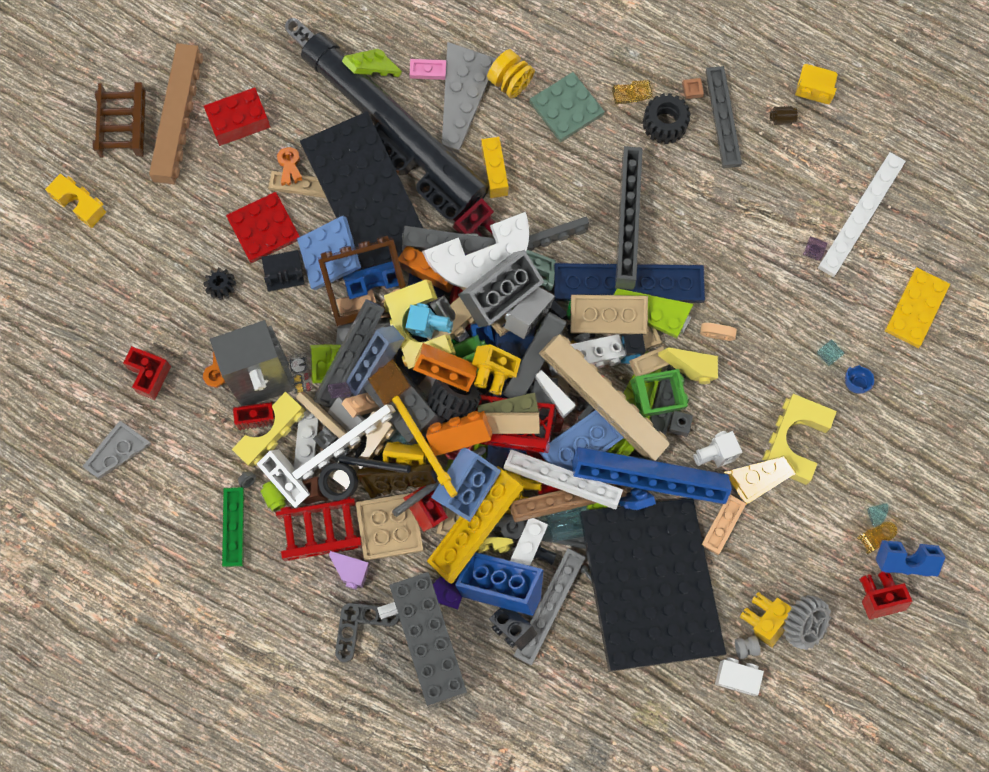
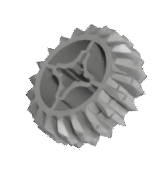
[783,595,831,650]

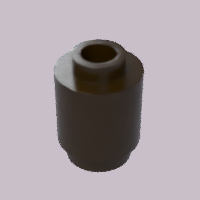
[770,106,798,125]

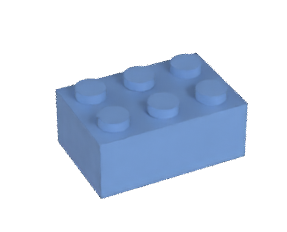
[431,448,501,522]

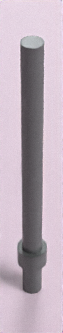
[392,446,486,517]

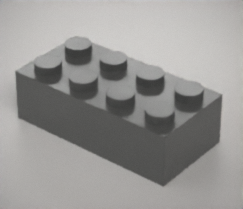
[459,250,544,327]
[364,361,446,444]

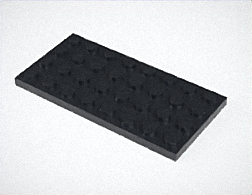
[300,111,423,270]

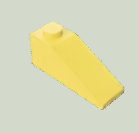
[658,347,718,384]

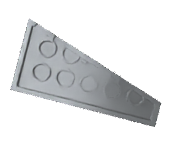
[442,42,496,153]

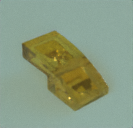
[612,80,653,104]

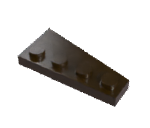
[356,464,438,498]

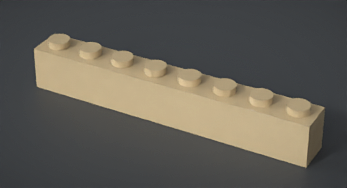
[539,334,670,461]

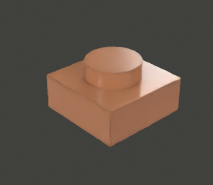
[682,78,704,99]

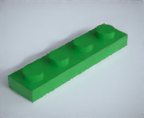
[222,487,244,568]

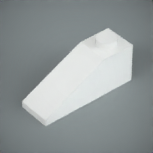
[257,449,310,508]

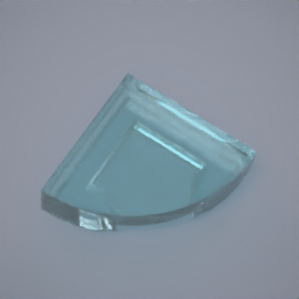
[867,503,888,528]

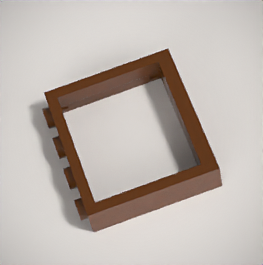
[318,236,406,326]

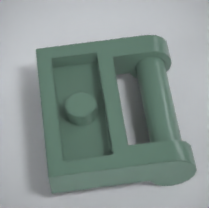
[526,250,556,291]

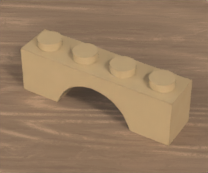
[329,411,395,489]

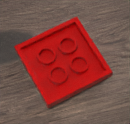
[226,192,300,264]

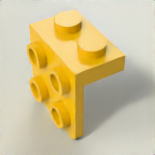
[795,64,838,105]

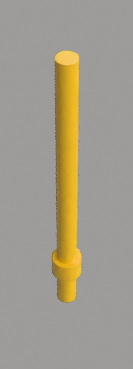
[392,396,458,498]

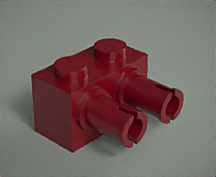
[452,198,496,237]

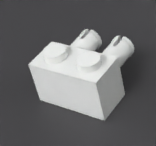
[693,431,742,468]

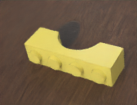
[232,392,306,467]

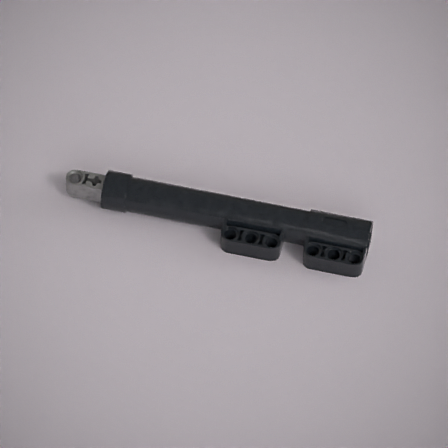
[285,18,489,224]

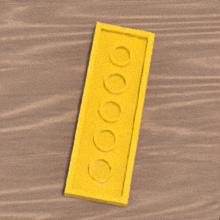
[427,466,524,584]

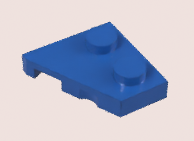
[618,488,656,510]

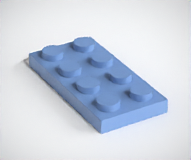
[539,410,624,472]

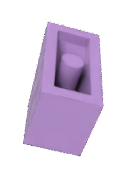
[329,551,370,590]

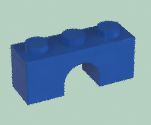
[343,261,399,299]
[875,540,946,577]

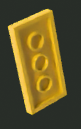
[884,267,950,348]

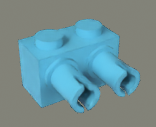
[406,303,453,339]

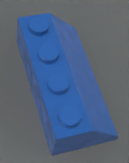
[455,552,544,616]

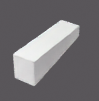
[430,296,469,342]
[535,370,576,418]

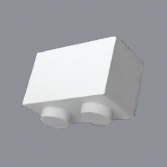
[715,657,764,696]

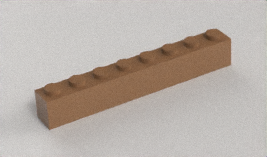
[149,43,203,185]

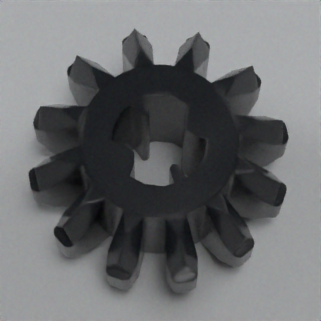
[203,267,236,301]

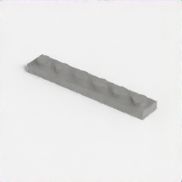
[514,549,585,666]

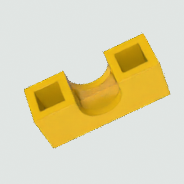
[481,137,509,198]
[45,174,106,229]

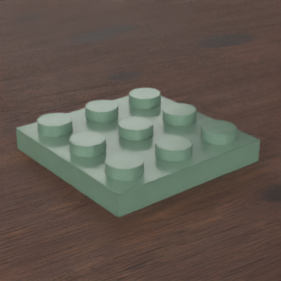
[529,72,605,143]

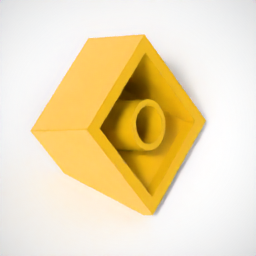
[383,442,427,466]

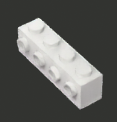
[547,334,626,377]

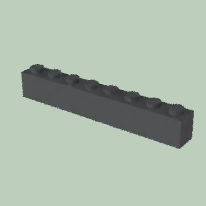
[615,146,643,290]

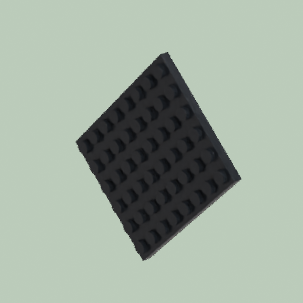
[579,498,726,672]

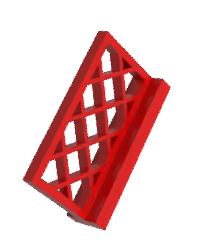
[475,395,555,453]

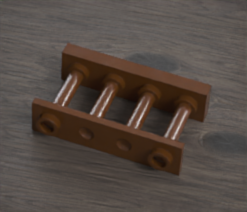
[93,82,146,158]

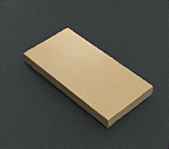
[571,295,648,335]

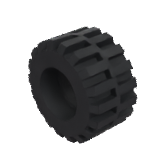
[643,93,691,144]
[427,379,481,420]

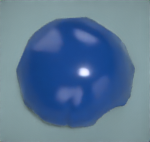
[845,365,875,394]

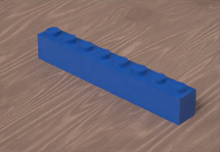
[572,447,732,504]

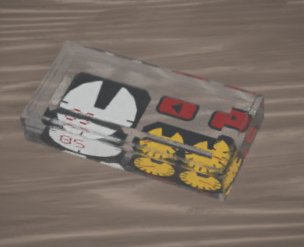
[287,353,313,394]

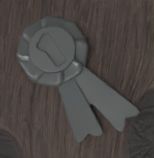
[495,515,525,540]

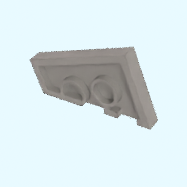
[82,421,151,479]

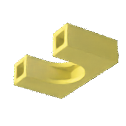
[384,279,456,369]
[762,394,837,485]

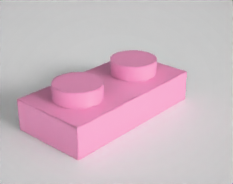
[410,59,446,80]

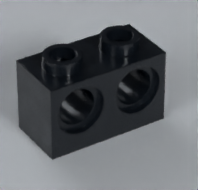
[489,607,538,651]

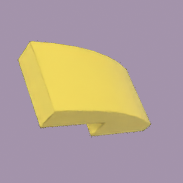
[476,537,514,554]

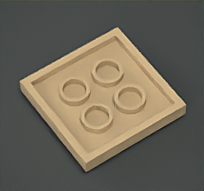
[356,493,423,561]

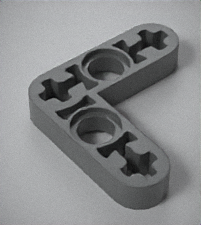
[335,603,399,663]

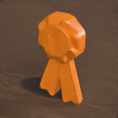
[277,147,303,186]
[203,351,225,388]

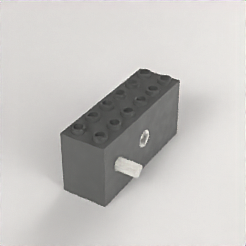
[210,320,295,406]
[378,572,467,708]

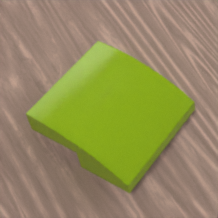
[310,344,352,384]

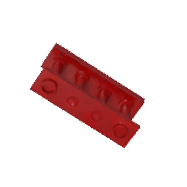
[275,497,362,562]

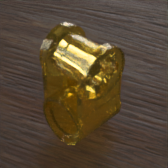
[857,522,897,555]

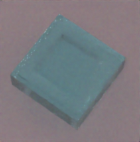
[816,339,844,366]

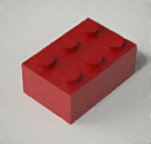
[203,87,271,146]

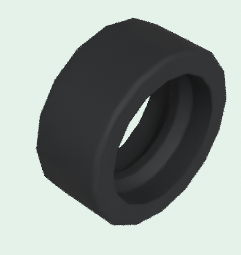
[318,463,359,501]

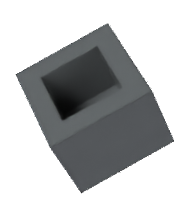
[668,411,693,437]

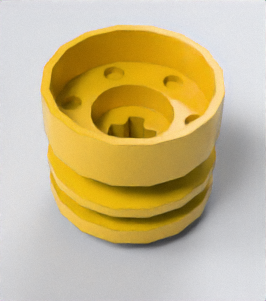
[487,49,535,99]

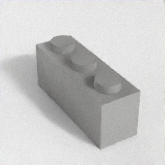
[504,287,555,339]

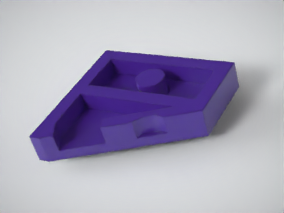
[433,571,462,610]

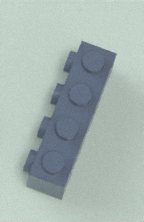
[345,325,405,396]

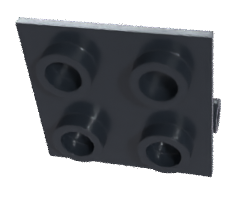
[261,250,305,292]

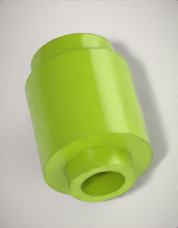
[260,481,286,512]

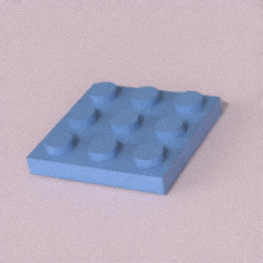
[297,216,361,290]

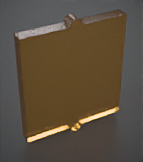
[368,359,411,406]

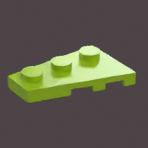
[342,49,402,77]

